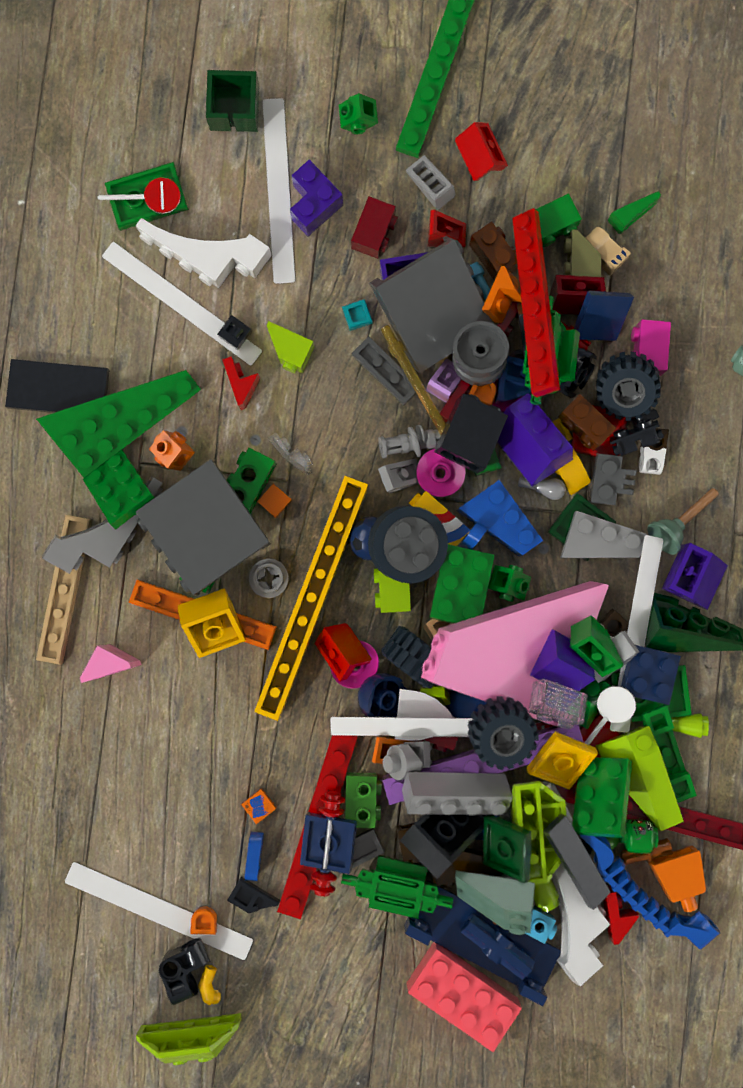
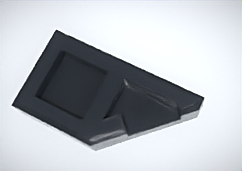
[227,877,280,913]

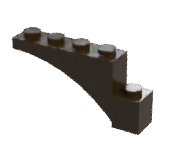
[396,822,504,888]

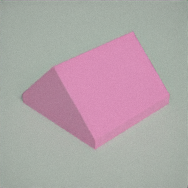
[80,644,141,683]

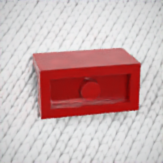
[455,122,508,181]
[314,623,372,681]

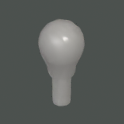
[518,477,566,500]

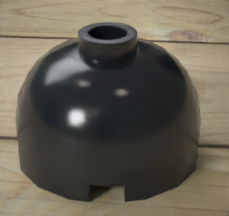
[558,347,597,398]

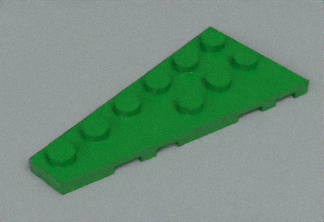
[36,370,201,478]

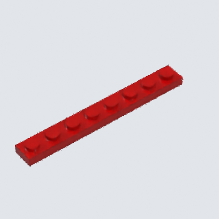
[512,208,560,397]
[277,735,358,920]

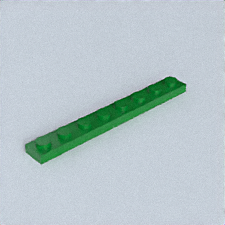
[396,0,475,158]

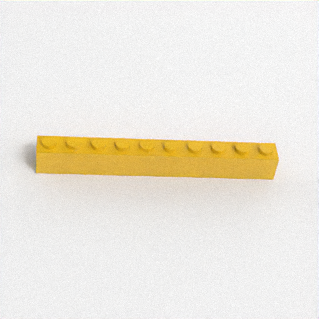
[254,476,368,721]

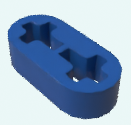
[458,521,488,550]
[245,831,264,881]

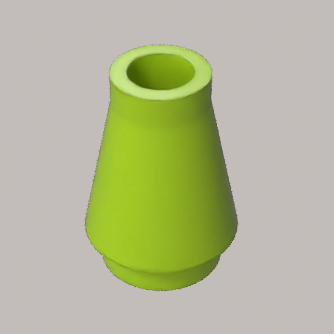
[671,713,709,738]

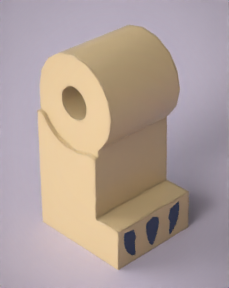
[585,227,631,276]

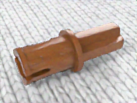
[621,838,673,865]

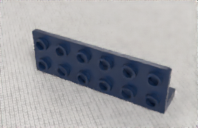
[404,880,561,1006]

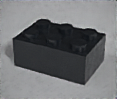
[400,814,486,879]

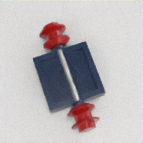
[300,791,357,897]

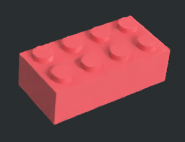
[407,942,522,1052]

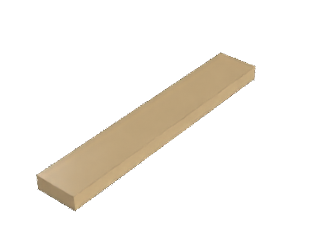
[36,515,92,665]

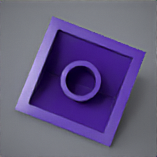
[530,629,595,697]

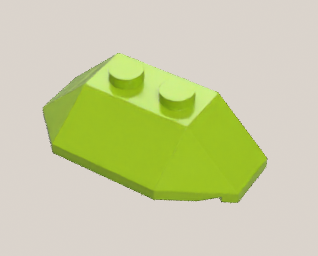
[510,781,567,885]
[136,1013,242,1065]

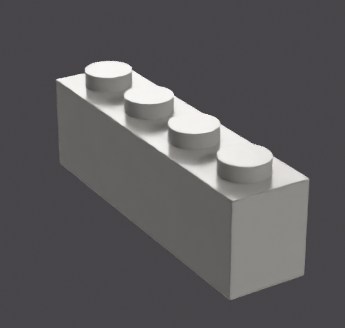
[402,772,513,815]

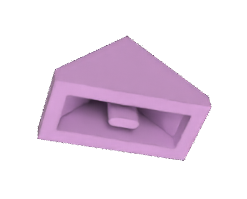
[426,358,461,403]

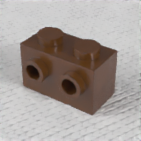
[469,222,518,281]
[558,394,616,450]

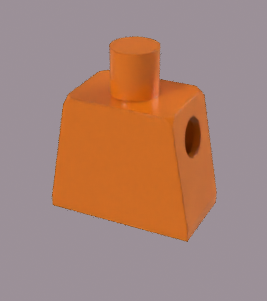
[648,845,706,912]

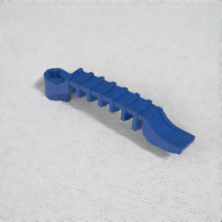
[580,835,720,949]

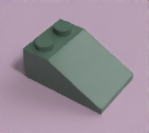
[455,871,535,935]

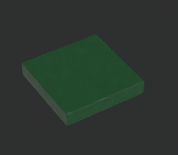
[547,493,616,561]
[483,815,532,883]

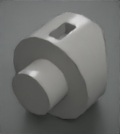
[383,743,422,780]

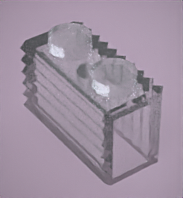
[528,679,588,729]

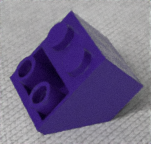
[662,543,728,610]

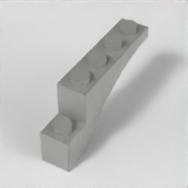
[42,476,163,574]

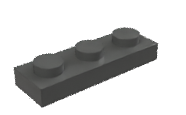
[352,336,421,406]

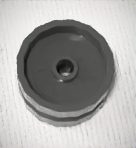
[453,321,509,386]

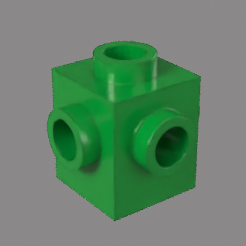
[339,93,378,135]
[488,564,532,602]

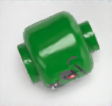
[620,819,658,854]

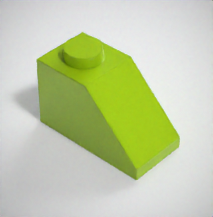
[266,321,314,373]

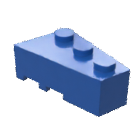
[457,480,543,556]

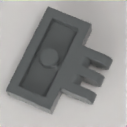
[589,453,637,505]

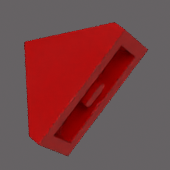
[428,209,466,248]

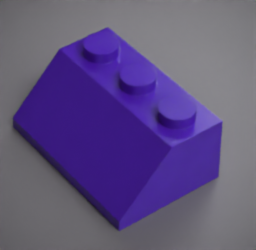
[497,393,573,487]

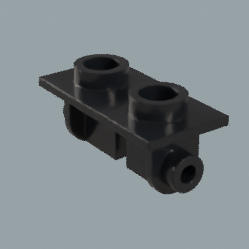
[610,419,664,456]

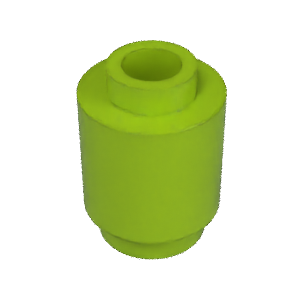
[534,879,560,912]

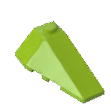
[596,726,684,831]

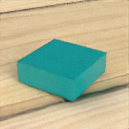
[342,299,373,331]

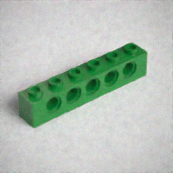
[179,447,277,594]

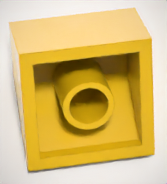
[177,588,246,658]

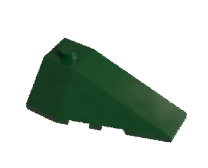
[645,593,743,652]

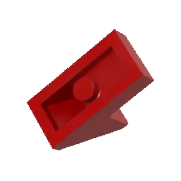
[222,356,261,410]
[603,886,640,945]

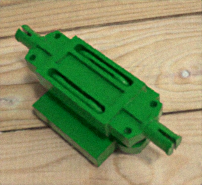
[523,295,580,405]
[341,855,454,919]

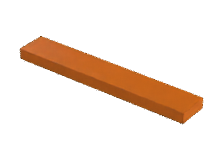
[128,579,277,650]

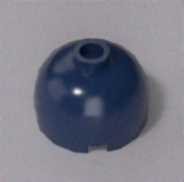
[357,673,407,718]

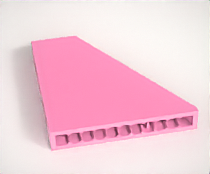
[421,581,609,727]

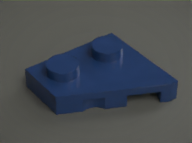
[495,356,532,403]

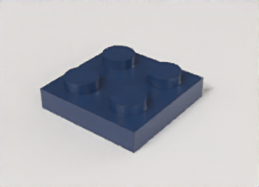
[621,645,681,705]

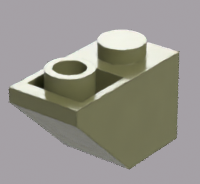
[563,230,601,277]

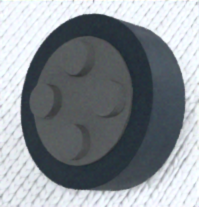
[368,506,448,583]

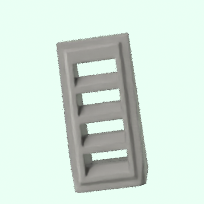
[406,155,456,210]

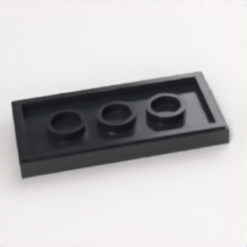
[5,359,110,413]

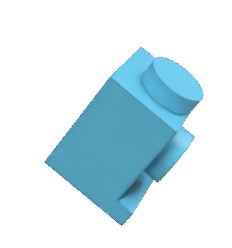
[525,906,557,944]

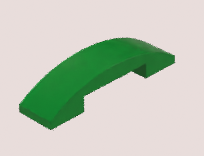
[642,704,697,803]

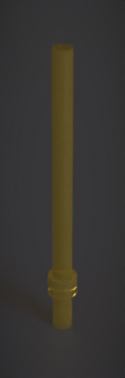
[380,325,446,435]

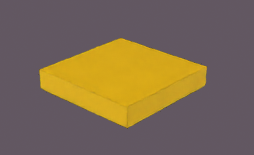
[526,732,598,789]

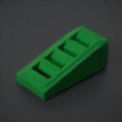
[608,191,661,234]

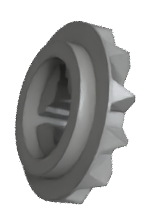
[249,559,288,598]

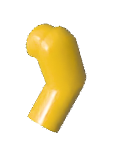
[198,965,221,1005]

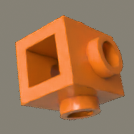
[149,430,195,471]

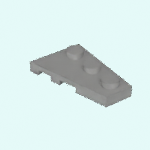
[560,511,647,558]

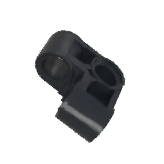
[158,938,211,1005]

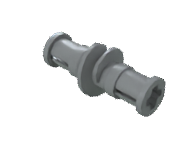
[378,425,444,458]

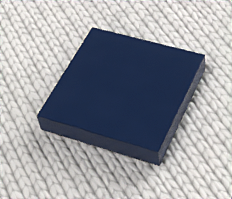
[574,291,634,341]

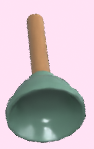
[647,488,719,555]

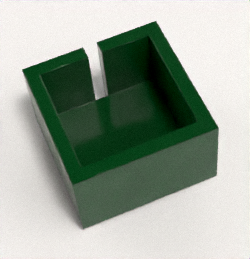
[206,70,259,132]

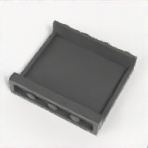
[369,236,493,373]
[136,459,271,596]

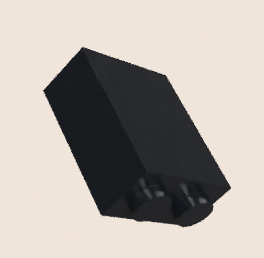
[434,393,508,474]

